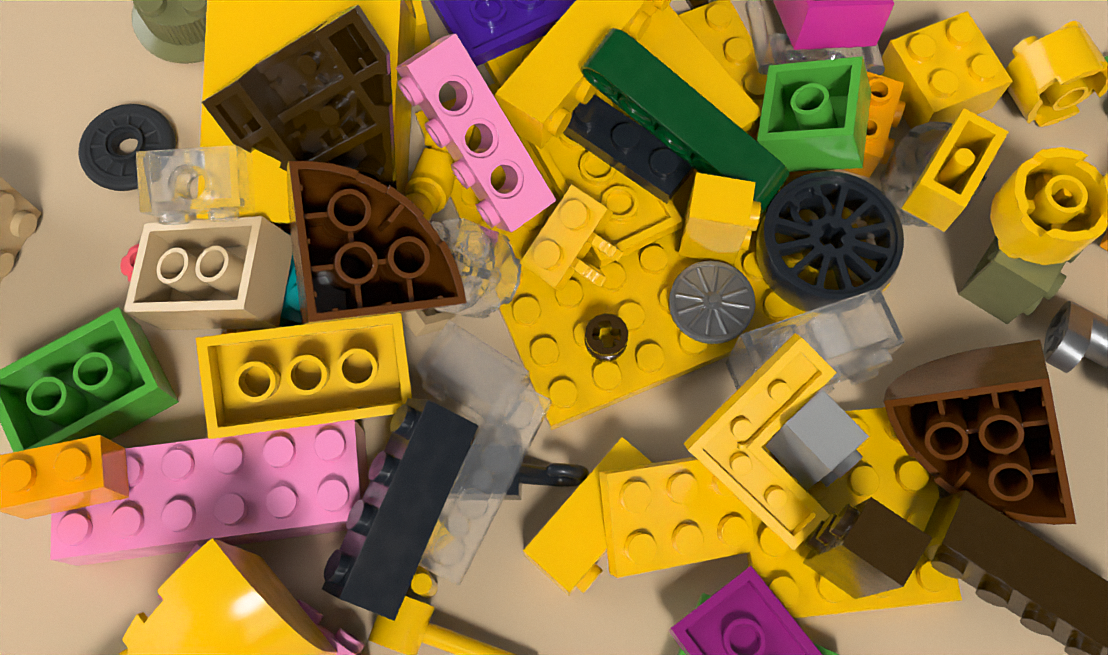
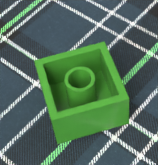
[757,56,871,172]

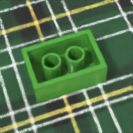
[0,307,179,452]

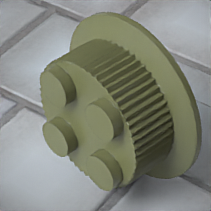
[132,0,207,64]

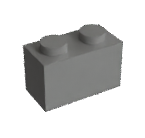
[766,390,869,490]

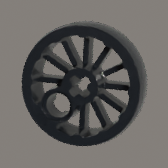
[755,171,904,315]

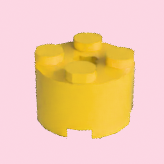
[1005,21,1108,127]
[990,147,1108,265]

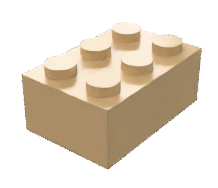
[124,216,293,330]

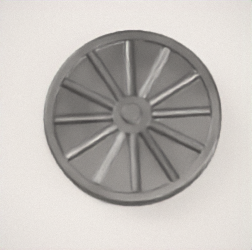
[669,261,755,344]

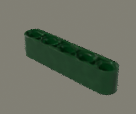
[581,28,790,214]

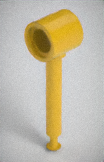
[368,596,517,655]

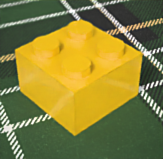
[875,11,1013,139]

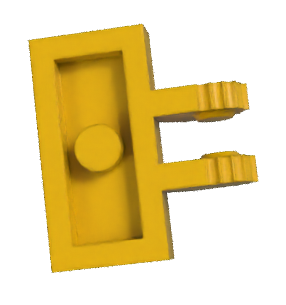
[520,184,624,291]

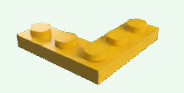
[683,333,837,550]

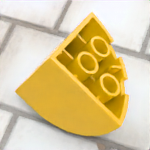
[119,538,338,655]

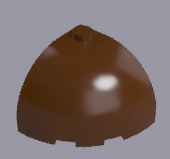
[287,161,467,325]
[883,339,1076,525]

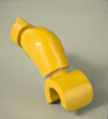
[405,105,476,222]

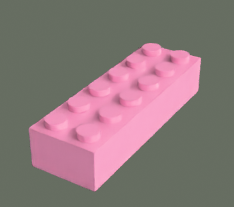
[50,420,369,566]

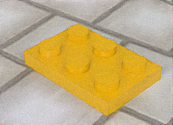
[599,457,754,578]

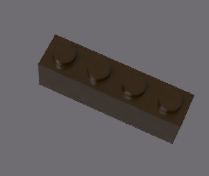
[923,490,1108,655]

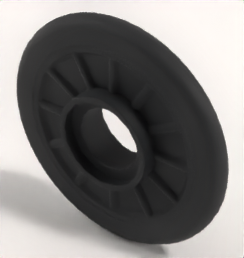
[78,104,176,191]

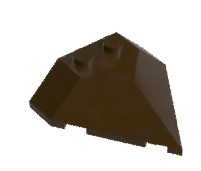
[201,5,397,190]

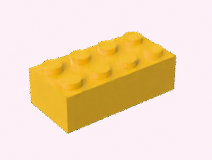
[195,313,412,439]

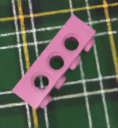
[396,33,556,233]

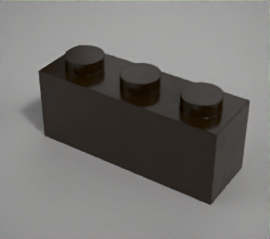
[803,497,932,599]

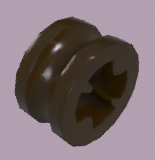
[585,313,629,362]

